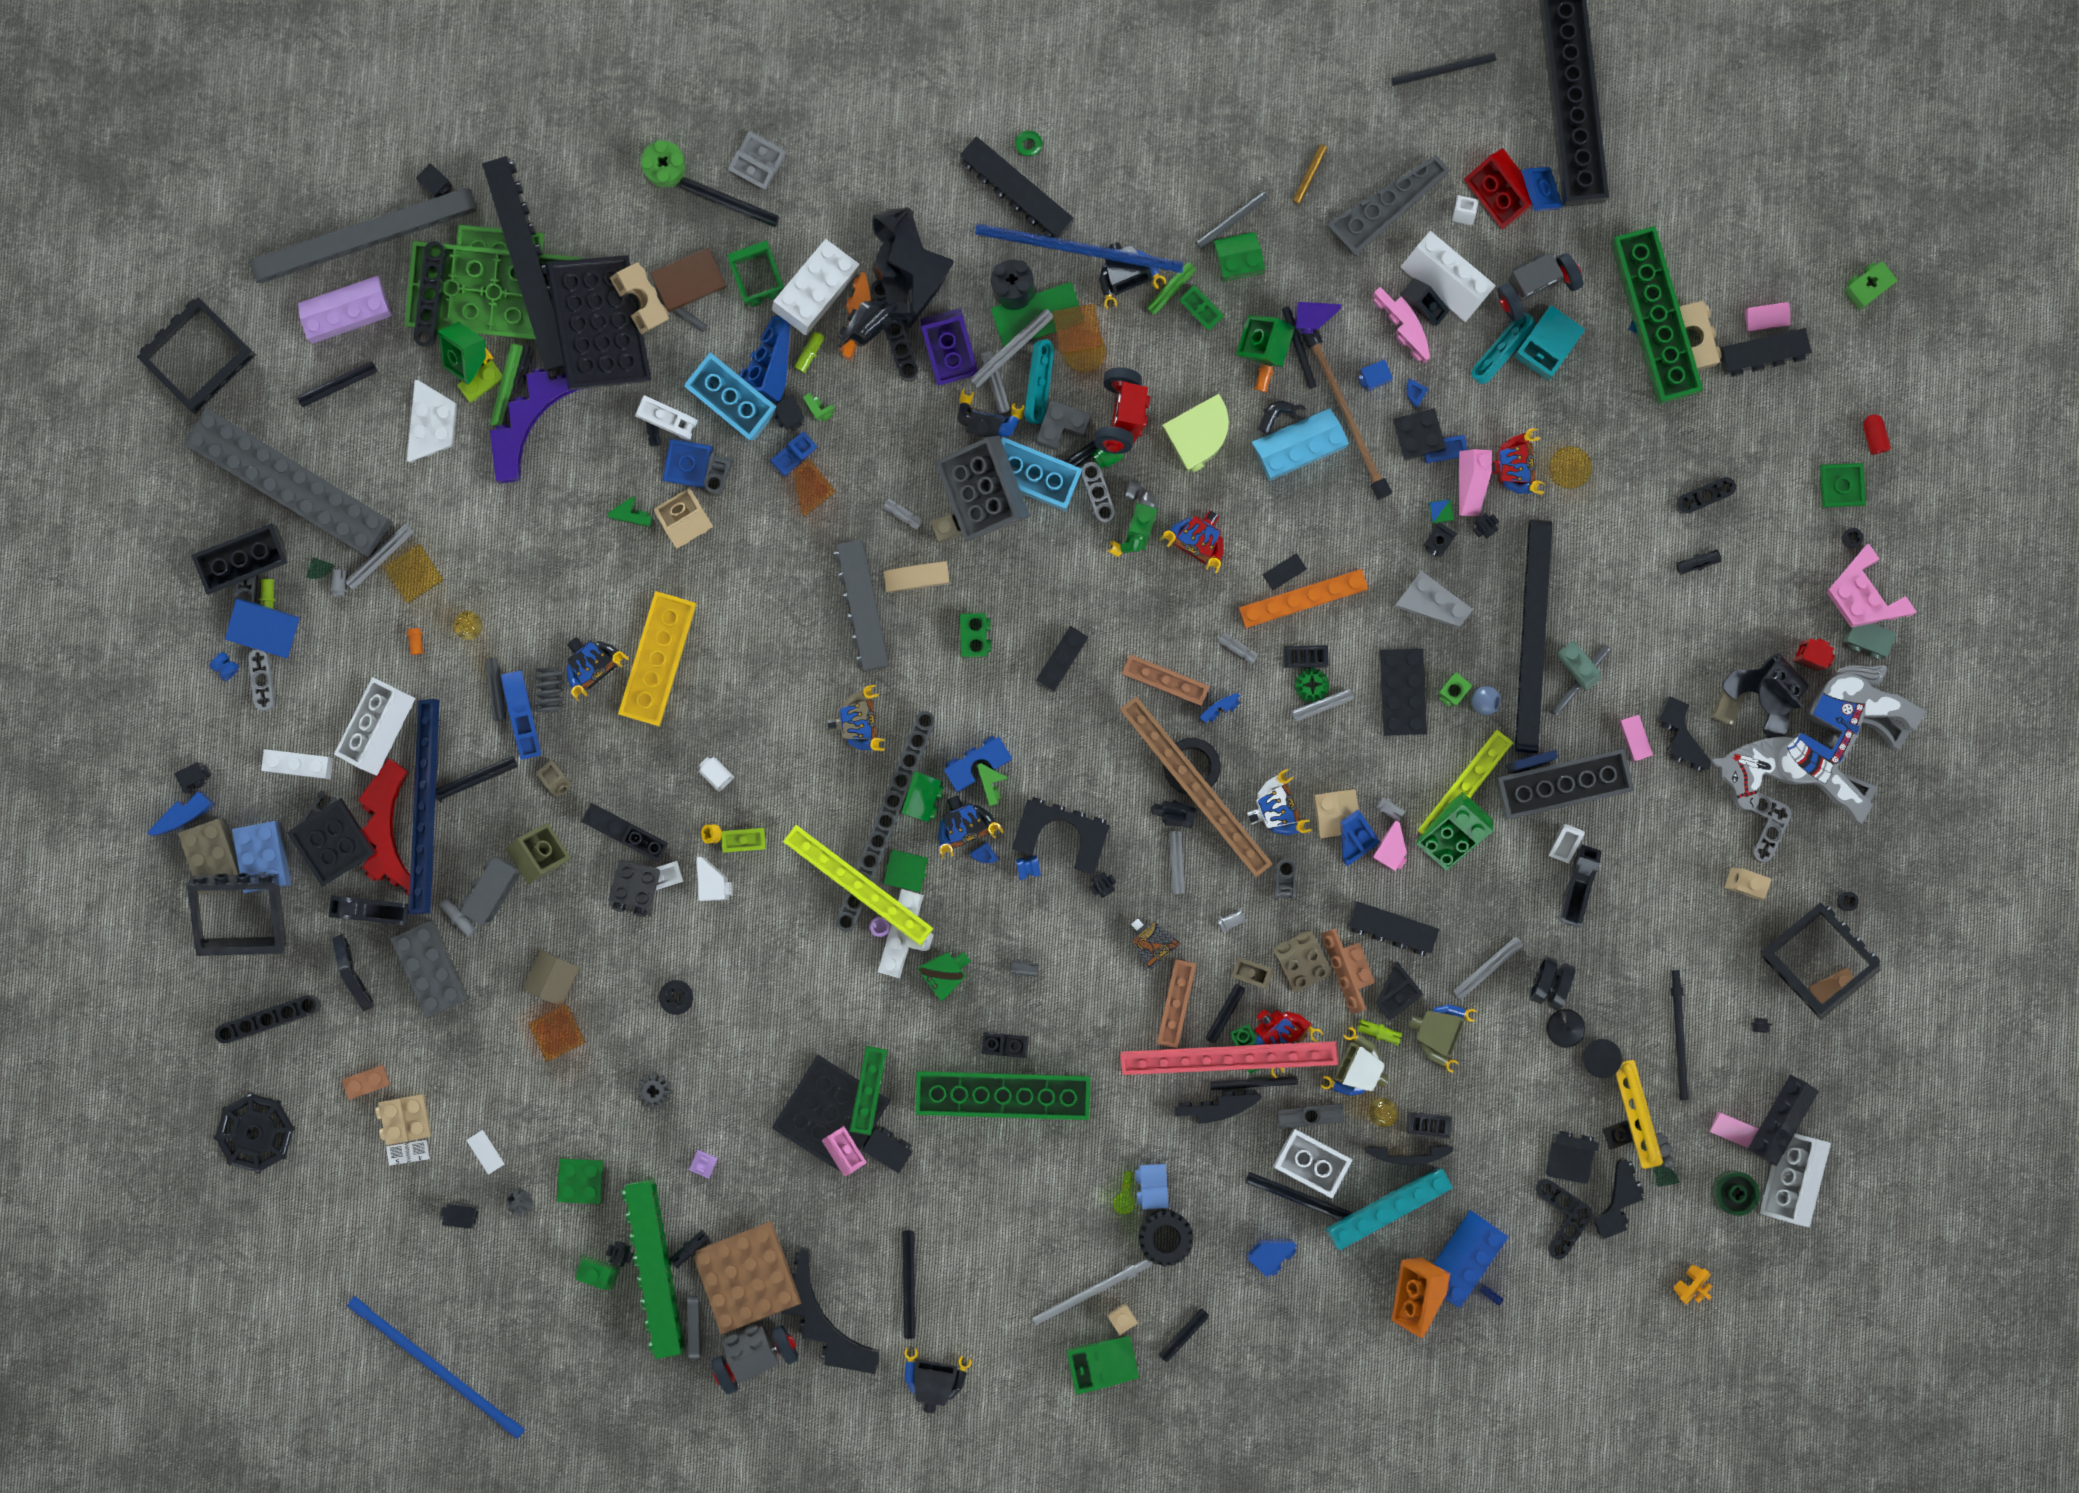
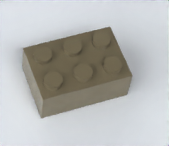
[178,819,240,895]

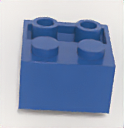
[1246,1239,1297,1278]

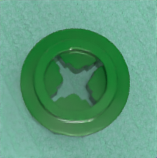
[1295,668,1329,702]

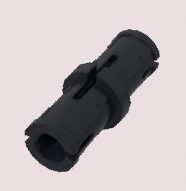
[1676,549,1722,575]
[669,1229,710,1269]

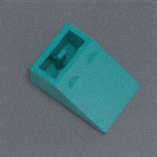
[1514,305,1586,381]

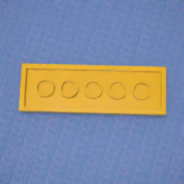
[618,591,697,727]

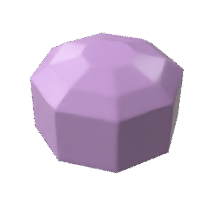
[869,916,891,937]

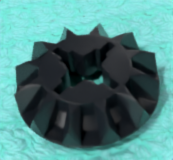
[659,980,694,1015]

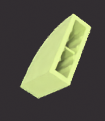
[1162,394,1229,473]

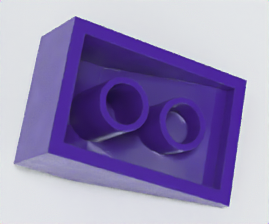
[920,308,978,386]

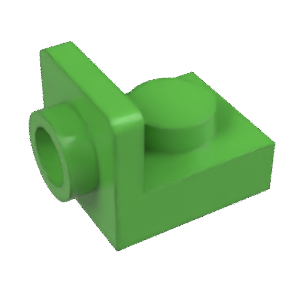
[803,393,836,422]

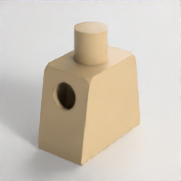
[1724,868,1772,901]

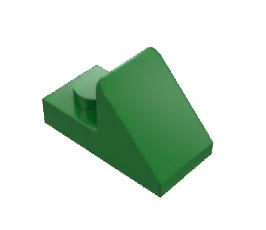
[607,496,654,528]

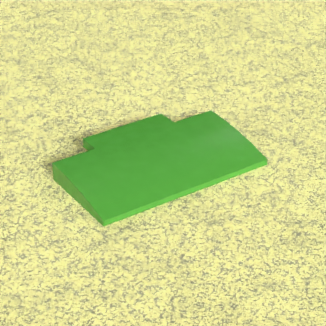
[405,225,584,340]

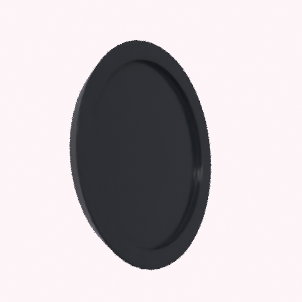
[1547,1009,1585,1048]
[1583,1039,1622,1078]

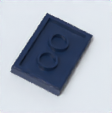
[1506,750,1558,773]

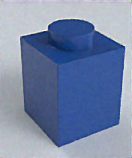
[1358,359,1393,392]

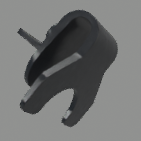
[1722,653,1809,738]

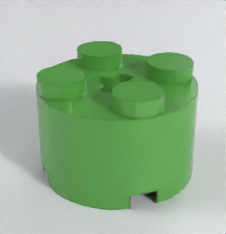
[641,140,686,188]

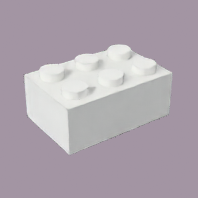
[1273,1128,1352,1199]

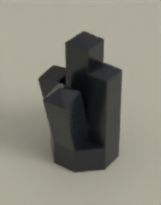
[1151,800,1196,828]

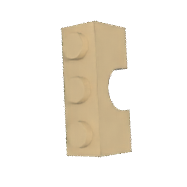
[610,262,669,335]
[1680,300,1722,370]

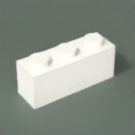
[261,749,334,780]

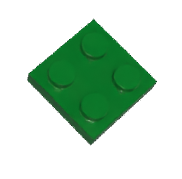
[557,1158,604,1204]

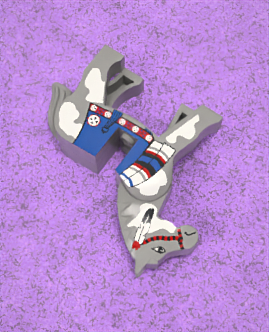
[1711,665,1926,825]

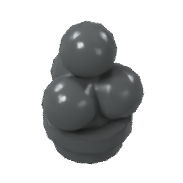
[1655,1132,1674,1168]

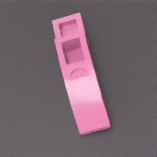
[1372,287,1430,364]

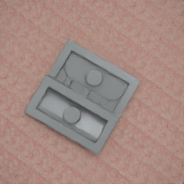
[728,131,787,190]

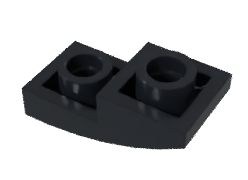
[981,1032,1029,1058]
[1602,1119,1642,1149]

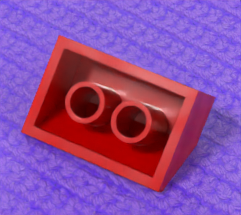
[1463,148,1533,230]

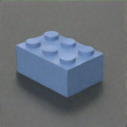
[232,821,292,893]

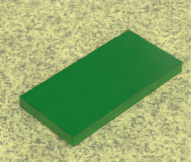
[991,282,1085,348]

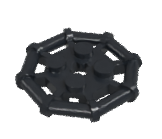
[214,1092,295,1174]

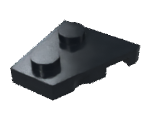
[1376,961,1423,1021]

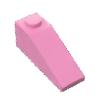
[1459,449,1492,516]

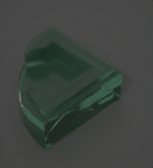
[306,557,335,579]
[1654,1165,1680,1187]

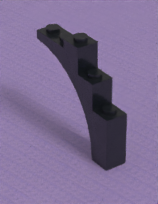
[781,1247,880,1374]

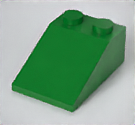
[902,771,944,823]

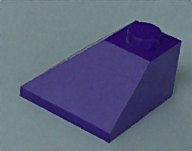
[1295,302,1341,334]

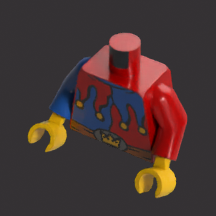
[1491,428,1545,495]
[1160,510,1224,573]
[1255,1010,1323,1078]

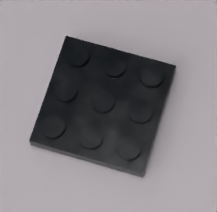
[287,798,377,887]

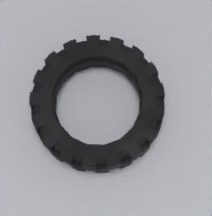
[1163,738,1221,795]

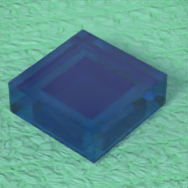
[1479,1285,1504,1306]

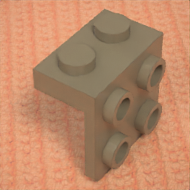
[1272,930,1332,992]

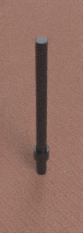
[1670,970,1688,1100]

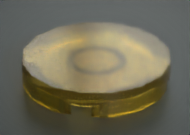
[1064,330,1106,373]
[1548,446,1592,489]

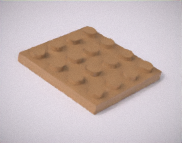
[694,1221,802,1335]

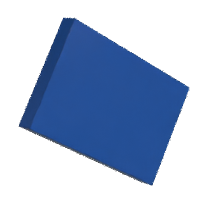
[225,598,300,659]

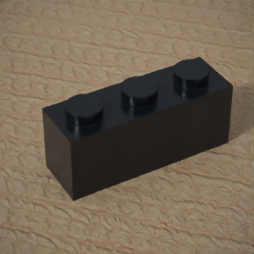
[1036,626,1089,693]

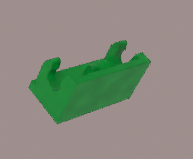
[1179,285,1226,331]

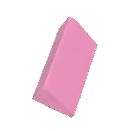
[1744,302,1790,332]
[1618,715,1653,762]
[1709,1112,1759,1148]
[822,1126,867,1176]

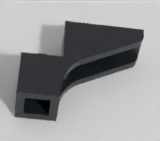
[1656,696,1711,772]
[1559,844,1602,928]
[328,896,409,925]
[1592,1158,1644,1240]

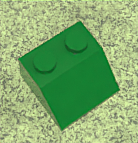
[1213,232,1265,282]
[1236,315,1295,367]
[438,322,486,385]

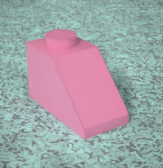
[1371,821,1407,871]

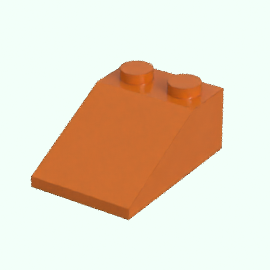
[1391,1257,1450,1338]

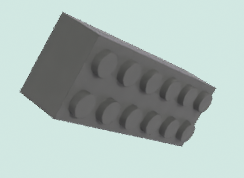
[1495,749,1635,821]

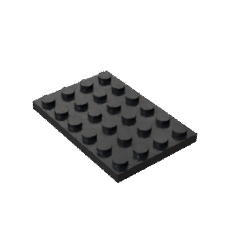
[545,255,652,390]

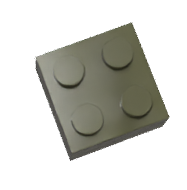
[505,822,571,885]

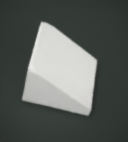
[1452,195,1478,225]

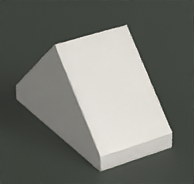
[1549,824,1585,864]

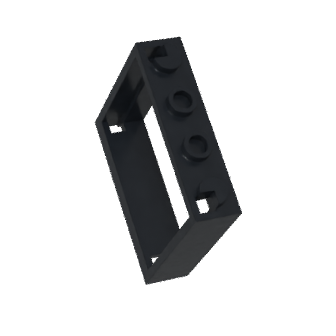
[137,297,256,414]
[187,872,287,956]
[1761,902,1881,1020]

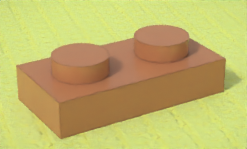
[342,1065,391,1100]

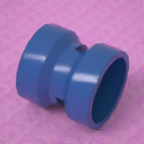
[209,652,240,682]
[1016,855,1041,880]

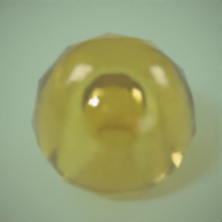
[453,610,483,641]
[1368,1097,1398,1127]

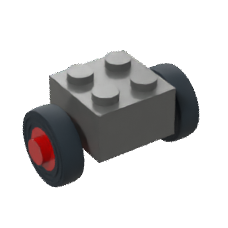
[1497,252,1584,321]
[711,1321,799,1395]

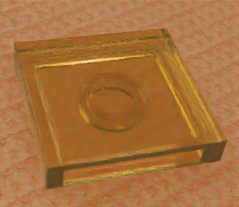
[384,544,444,604]

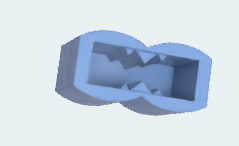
[1135,1164,1169,1209]

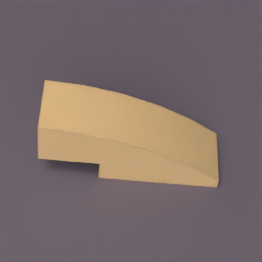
[884,561,950,593]

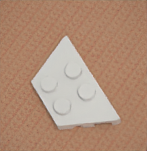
[407,380,457,463]

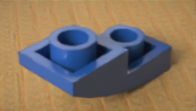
[1199,693,1240,724]

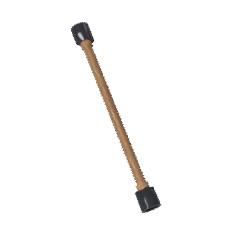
[1301,330,1393,500]

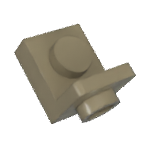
[536,759,573,798]

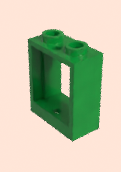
[726,240,784,307]

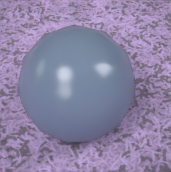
[1471,686,1501,716]

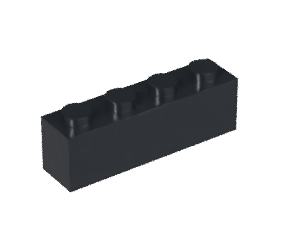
[1720,328,1812,377]
[1348,901,1440,956]
[1747,1074,1819,1166]

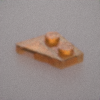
[793,458,836,518]

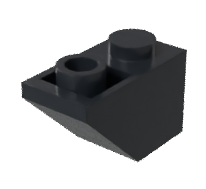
[440,1201,479,1229]

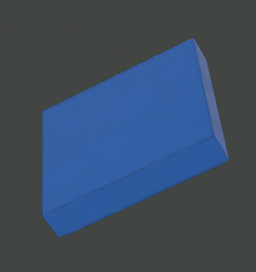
[1521,167,1563,211]
[662,439,713,489]

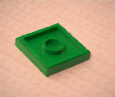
[1819,463,1866,508]

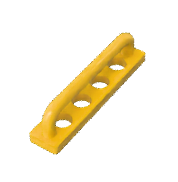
[1615,1060,1663,1169]

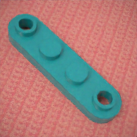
[1471,313,1535,384]
[1025,339,1054,424]

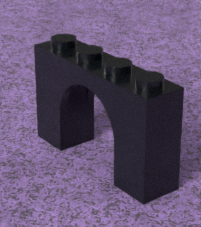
[1012,797,1110,875]

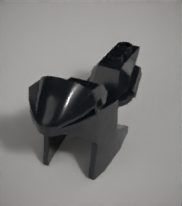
[837,207,954,348]

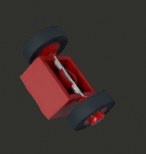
[1094,367,1151,454]

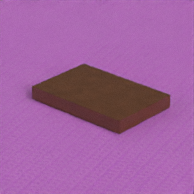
[650,248,727,312]

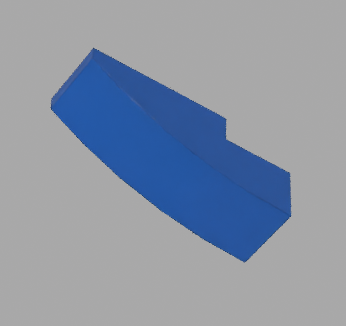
[147,791,215,836]

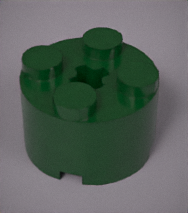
[1711,1170,1760,1216]

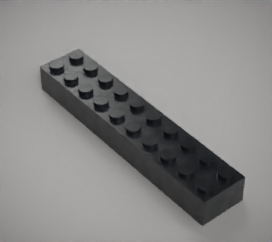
[1539,0,1609,207]

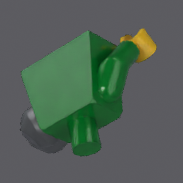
[1107,479,1158,557]

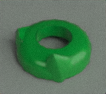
[1015,130,1043,157]

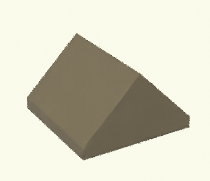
[522,949,580,1006]

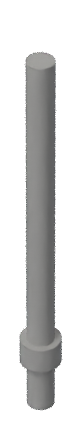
[1032,1259,1152,1325]

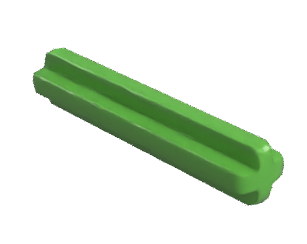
[1147,262,1196,315]

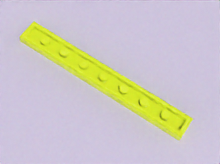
[783,825,934,946]

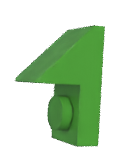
[977,764,1008,807]

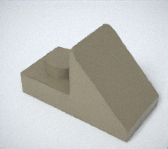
[1231,957,1275,990]

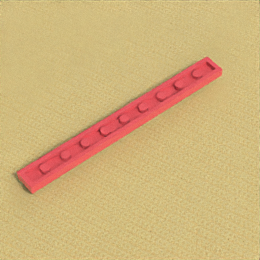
[1120,1041,1339,1075]

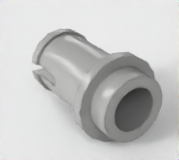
[330,569,347,597]
[1376,797,1405,821]
[1217,909,1246,933]

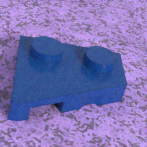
[1340,810,1381,867]

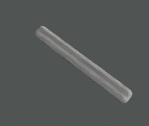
[970,309,1053,388]

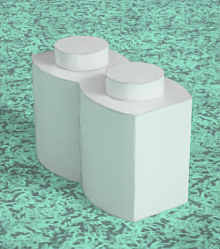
[699,757,734,791]

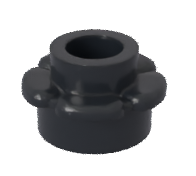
[1750,1018,1772,1033]

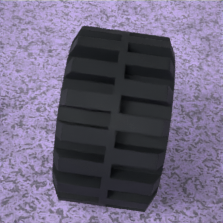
[1138,1210,1194,1267]

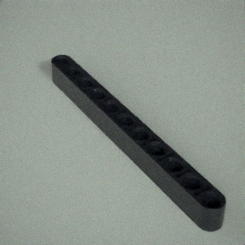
[1515,519,1552,753]

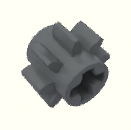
[506,1188,533,1217]

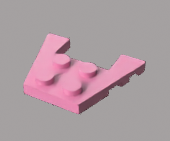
[1826,544,1917,627]

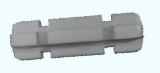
[883,499,923,530]
[1218,633,1258,664]

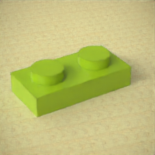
[457,360,503,403]
[721,828,766,853]

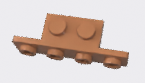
[1321,929,1375,1014]

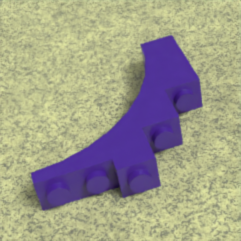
[490,369,586,484]

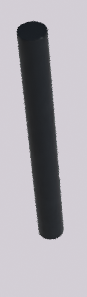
[1282,306,1317,389]
[1210,1076,1298,1090]

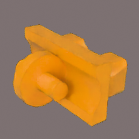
[1673,1264,1713,1305]

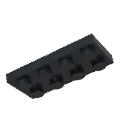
[1379,648,1427,736]

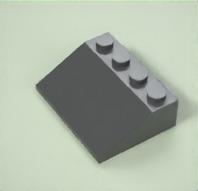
[935,436,1030,542]

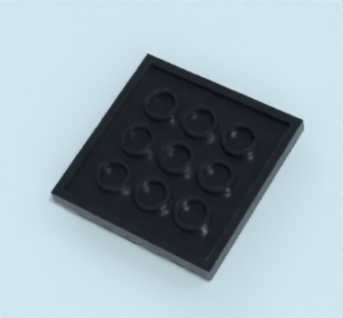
[772,1054,891,1172]

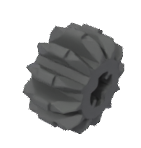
[635,1072,673,1110]

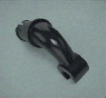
[1258,400,1306,434]

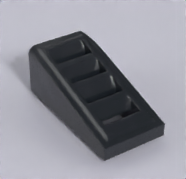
[1284,645,1328,668]
[1406,1112,1452,1139]

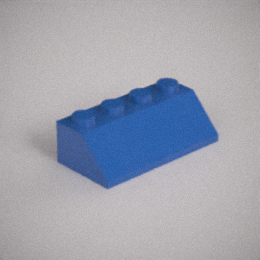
[1433,1210,1509,1309]

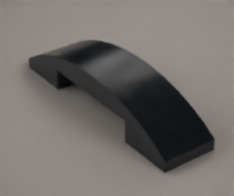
[1364,1145,1453,1165]

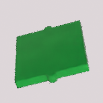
[884,850,928,892]

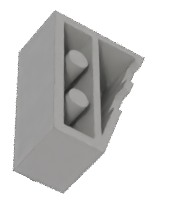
[1393,571,1473,629]

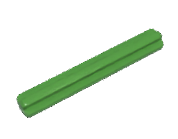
[490,344,523,426]

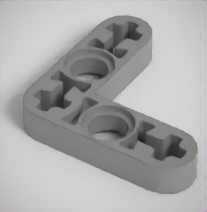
[1731,792,1792,863]

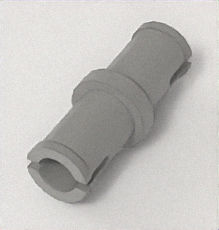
[439,897,477,938]

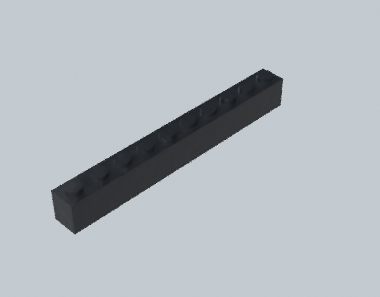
[482,156,564,372]

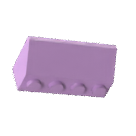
[298,275,393,344]

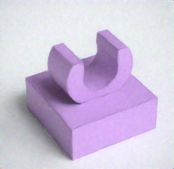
[689,1150,718,1179]

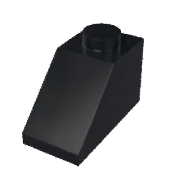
[1401,278,1450,327]

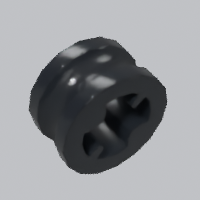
[1842,528,1863,548]
[1837,892,1859,911]

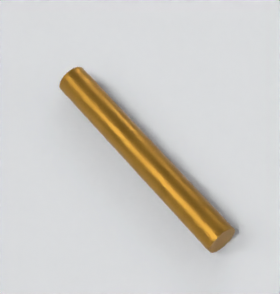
[1292,144,1328,205]

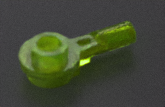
[1113,1171,1134,1214]

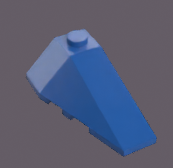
[739,315,790,403]

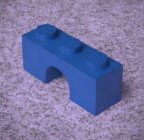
[944,736,1013,793]

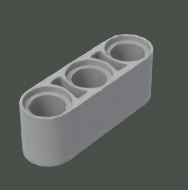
[1081,462,1115,524]

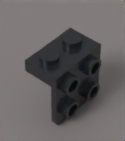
[608,860,660,917]
[1546,1130,1600,1184]

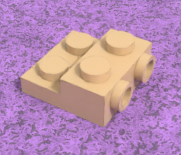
[376,1094,432,1145]

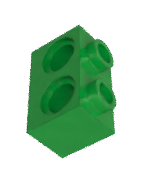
[960,613,992,659]

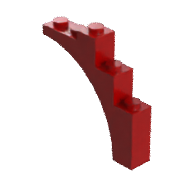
[358,758,411,897]

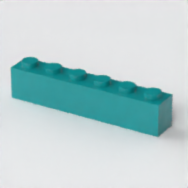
[1325,1167,1453,1251]

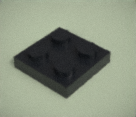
[1393,408,1446,461]

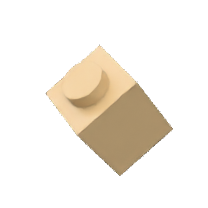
[1108,1302,1138,1335]

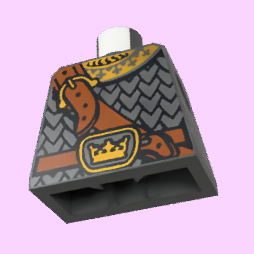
[1130,917,1181,971]

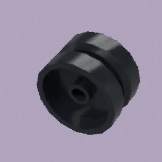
[1530,956,1576,1011]

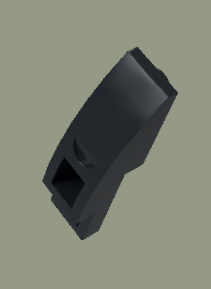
[581,803,669,862]
[1174,1089,1262,1124]

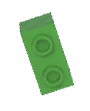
[1844,261,1898,310]

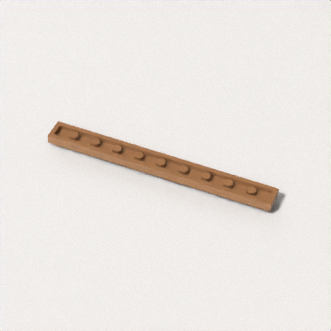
[1119,696,1273,878]

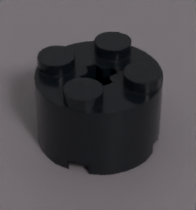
[991,260,1036,310]

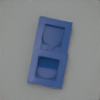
[770,431,818,477]

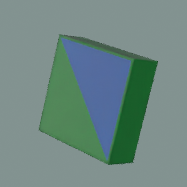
[1429,499,1454,524]

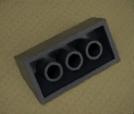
[191,523,288,595]

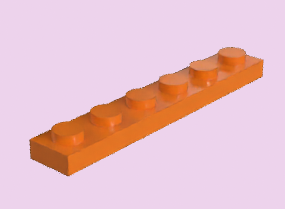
[1239,569,1368,629]

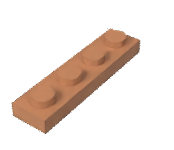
[1122,654,1210,706]
[1157,959,1196,1048]

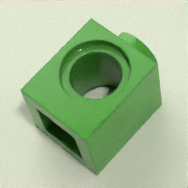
[1437,672,1473,707]

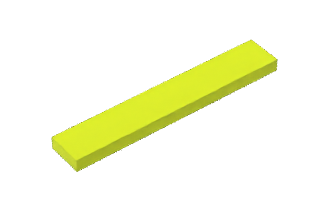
[1417,729,1514,835]

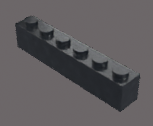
[960,136,1074,240]

